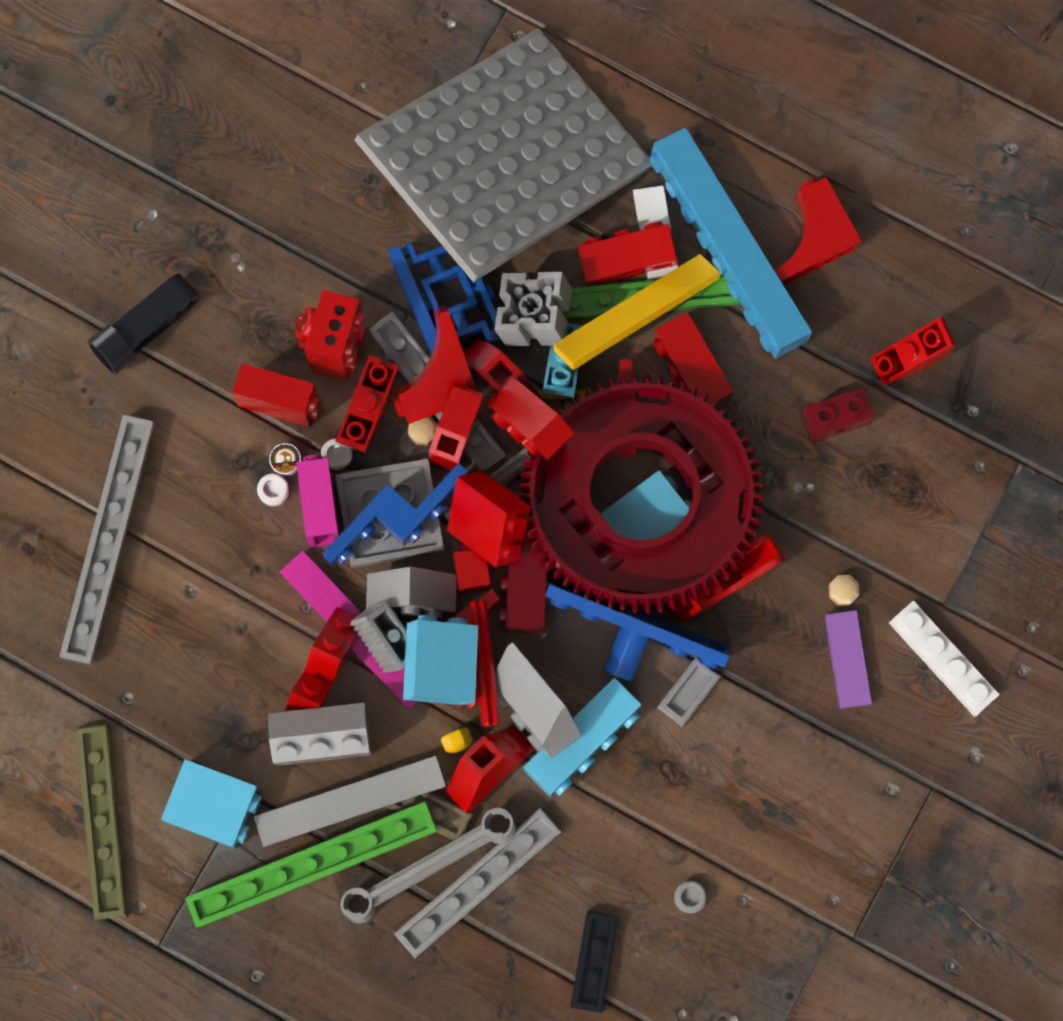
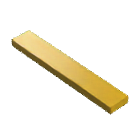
[553,254,720,370]

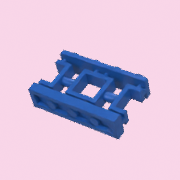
[388,243,502,355]

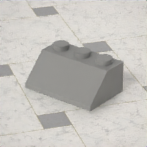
[495,643,582,759]
[268,703,372,766]

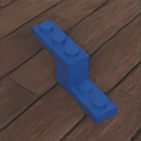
[323,463,468,567]

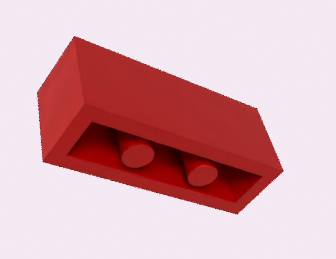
[578,222,679,286]
[652,312,733,405]
[486,377,575,460]

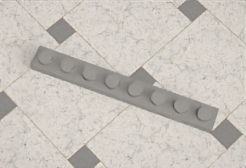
[59,415,155,665]

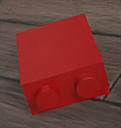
[232,363,322,427]
[447,470,530,568]

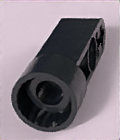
[87,273,201,375]

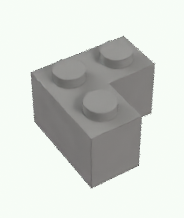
[366,567,456,620]

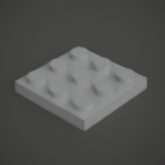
[335,458,444,568]

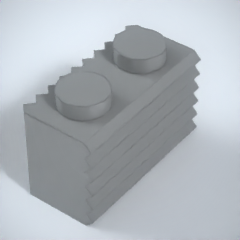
[351,601,406,673]

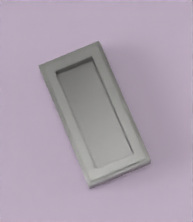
[657,657,721,727]

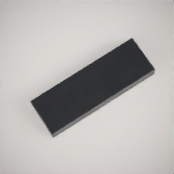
[570,911,619,1013]

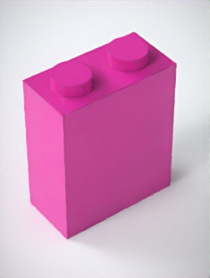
[296,455,340,548]

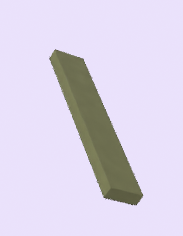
[76,724,128,920]

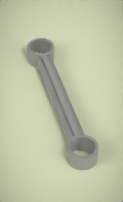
[340,808,516,924]

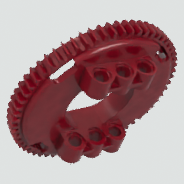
[519,374,764,615]

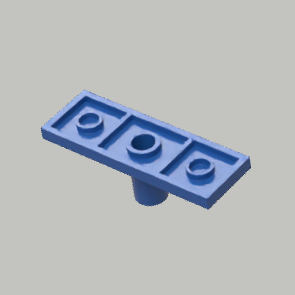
[545,579,732,681]

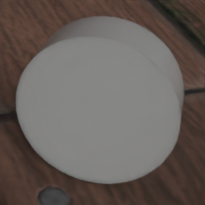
[674,881,707,914]

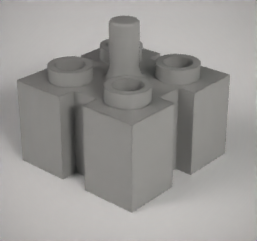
[495,272,573,346]

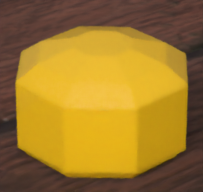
[441,727,473,753]

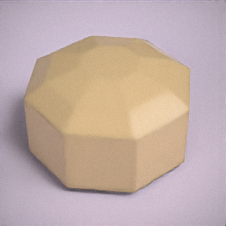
[408,416,438,446]
[828,575,859,606]

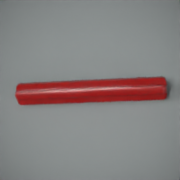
[468,600,500,727]

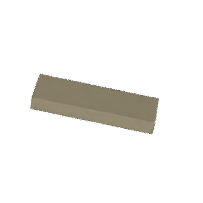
[386,792,473,840]

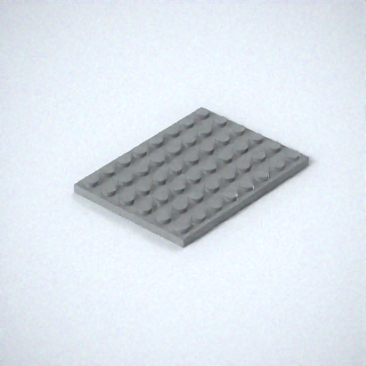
[354,28,652,283]

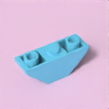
[543,323,582,397]

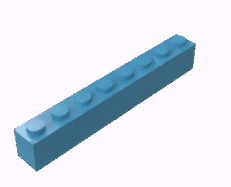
[650,127,812,359]

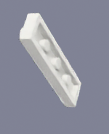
[889,601,1000,717]

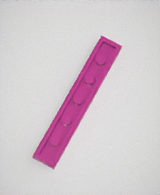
[280,550,418,710]

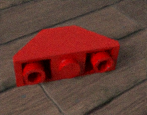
[870,317,956,386]
[463,337,545,403]
[336,355,399,453]
[429,383,484,470]
[446,726,535,814]

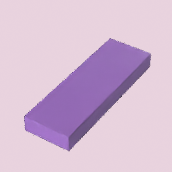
[824,610,872,709]

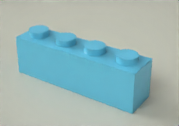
[523,678,641,797]

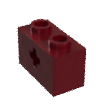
[801,388,874,444]

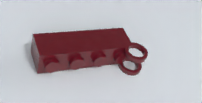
[500,487,547,634]

